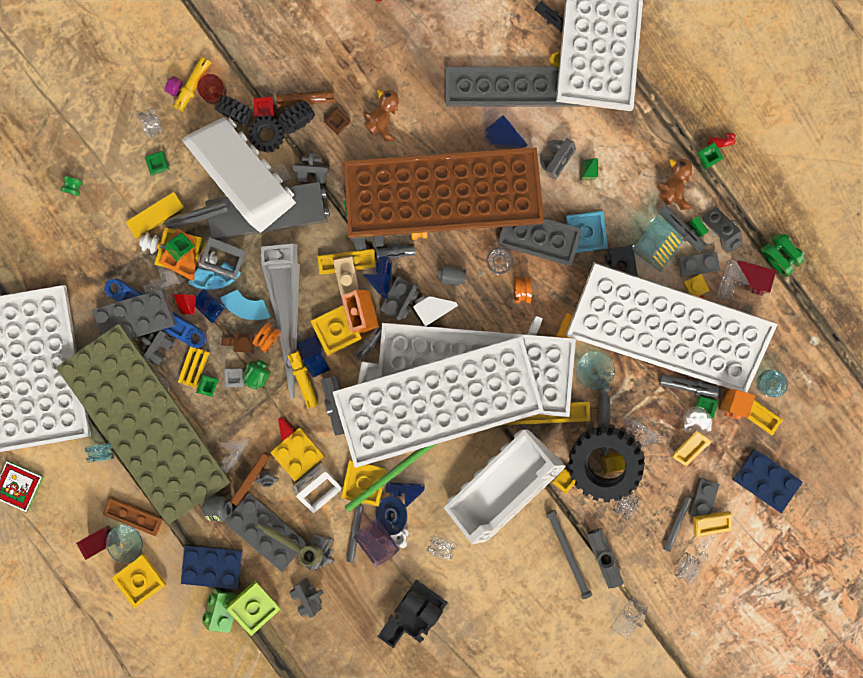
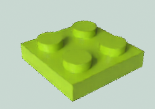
[225,581,281,636]

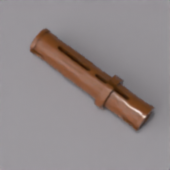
[276,90,334,107]

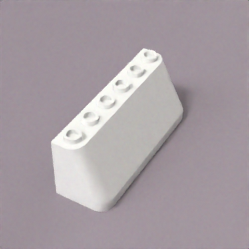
[182,117,296,233]
[444,429,565,544]

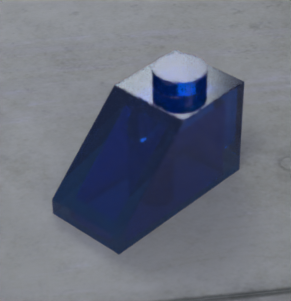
[485,115,528,149]

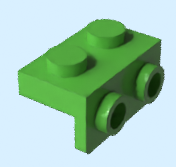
[202,587,239,633]

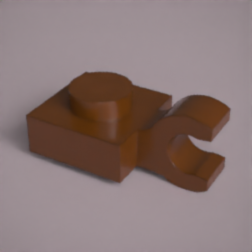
[220,333,255,353]

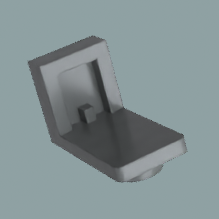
[702,207,743,254]

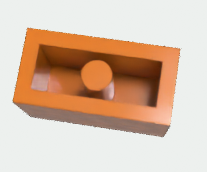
[341,290,379,333]
[719,388,756,420]

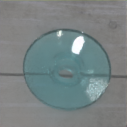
[576,351,615,389]
[106,525,143,564]

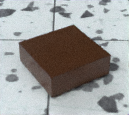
[324,108,351,136]

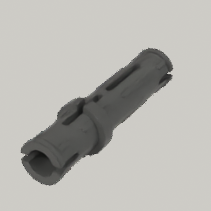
[658,204,707,252]
[659,374,719,398]

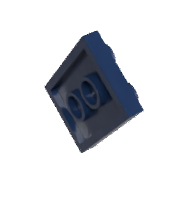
[732,449,803,514]
[181,544,243,590]

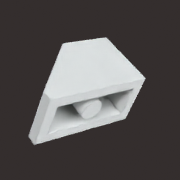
[413,296,458,326]

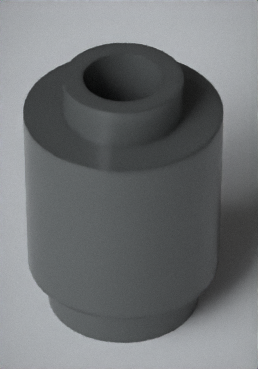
[438,264,466,286]

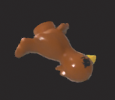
[363,90,399,142]
[657,159,692,210]

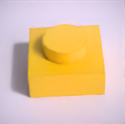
[682,274,710,296]

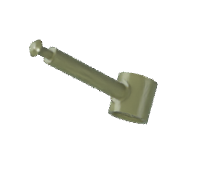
[256,522,323,566]

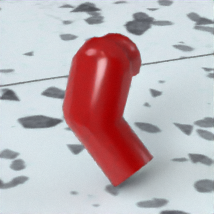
[708,132,736,148]

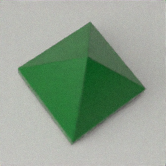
[196,375,219,397]

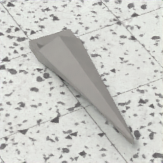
[261,244,300,399]

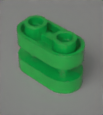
[761,233,805,277]

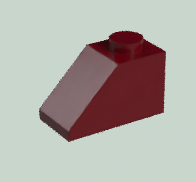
[732,260,776,296]
[76,525,118,560]

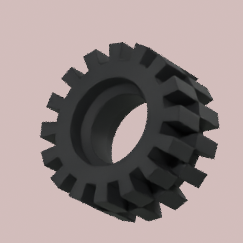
[215,95,253,125]
[278,101,315,134]
[248,116,285,153]

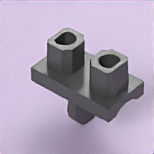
[293,151,330,183]
[140,330,176,365]
[306,534,335,570]
[289,578,324,618]

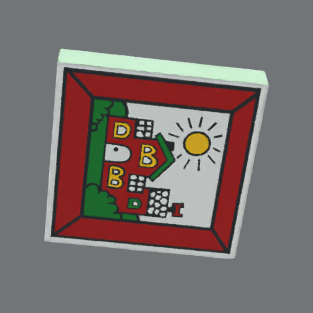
[0,461,44,512]

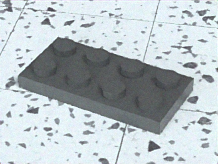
[498,218,582,266]
[92,288,177,338]
[224,492,308,572]

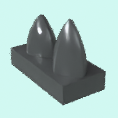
[540,138,576,180]

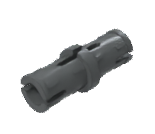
[376,244,416,260]
[352,327,382,362]

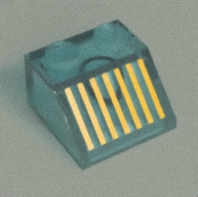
[633,216,684,272]

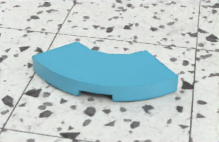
[188,262,242,290]
[220,290,271,320]

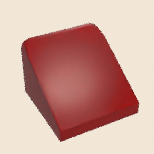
[174,294,196,315]
[278,416,295,441]

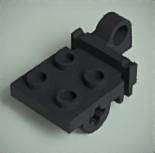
[377,579,448,648]

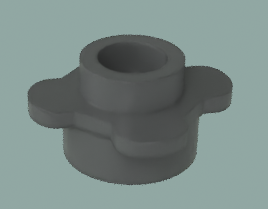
[256,470,279,487]

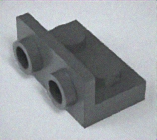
[380,277,419,321]

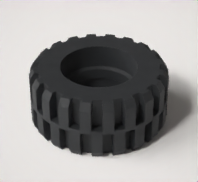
[568,424,645,503]

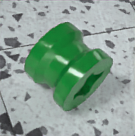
[60,176,83,196]

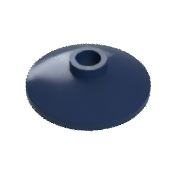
[376,496,408,535]

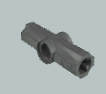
[321,376,345,436]
[586,528,624,589]

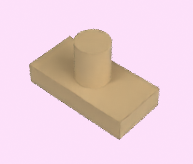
[333,255,360,296]

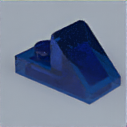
[363,256,393,299]
[195,288,227,323]
[297,335,330,378]
[386,482,425,507]

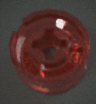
[197,74,227,104]

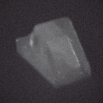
[717,260,749,300]
[143,265,187,293]
[624,417,664,446]
[219,438,252,473]
[611,596,648,640]

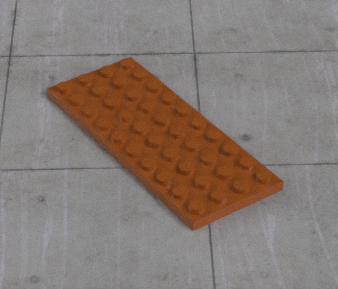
[344,147,544,238]

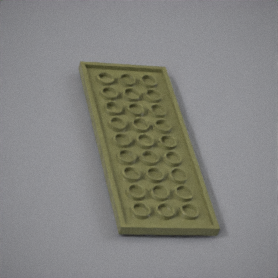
[55,323,232,525]

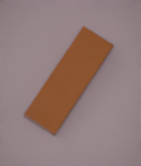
[231,452,272,506]
[102,496,163,536]

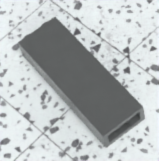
[205,182,330,240]

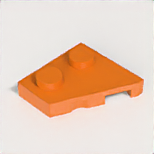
[159,229,196,281]

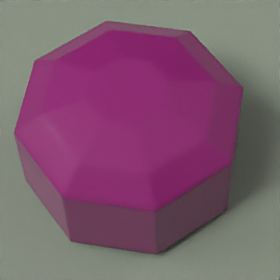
[164,76,182,96]

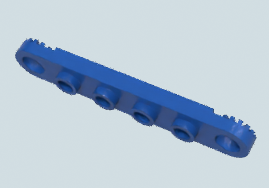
[104,278,207,348]

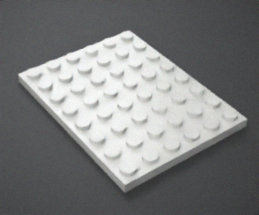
[0,285,91,452]

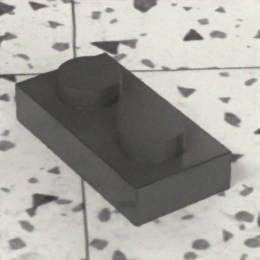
[678,252,720,277]
[688,478,720,517]

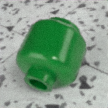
[242,359,271,389]

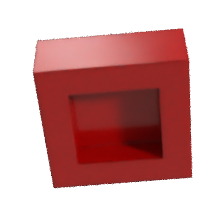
[253,97,275,118]

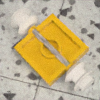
[139,228,217,269]

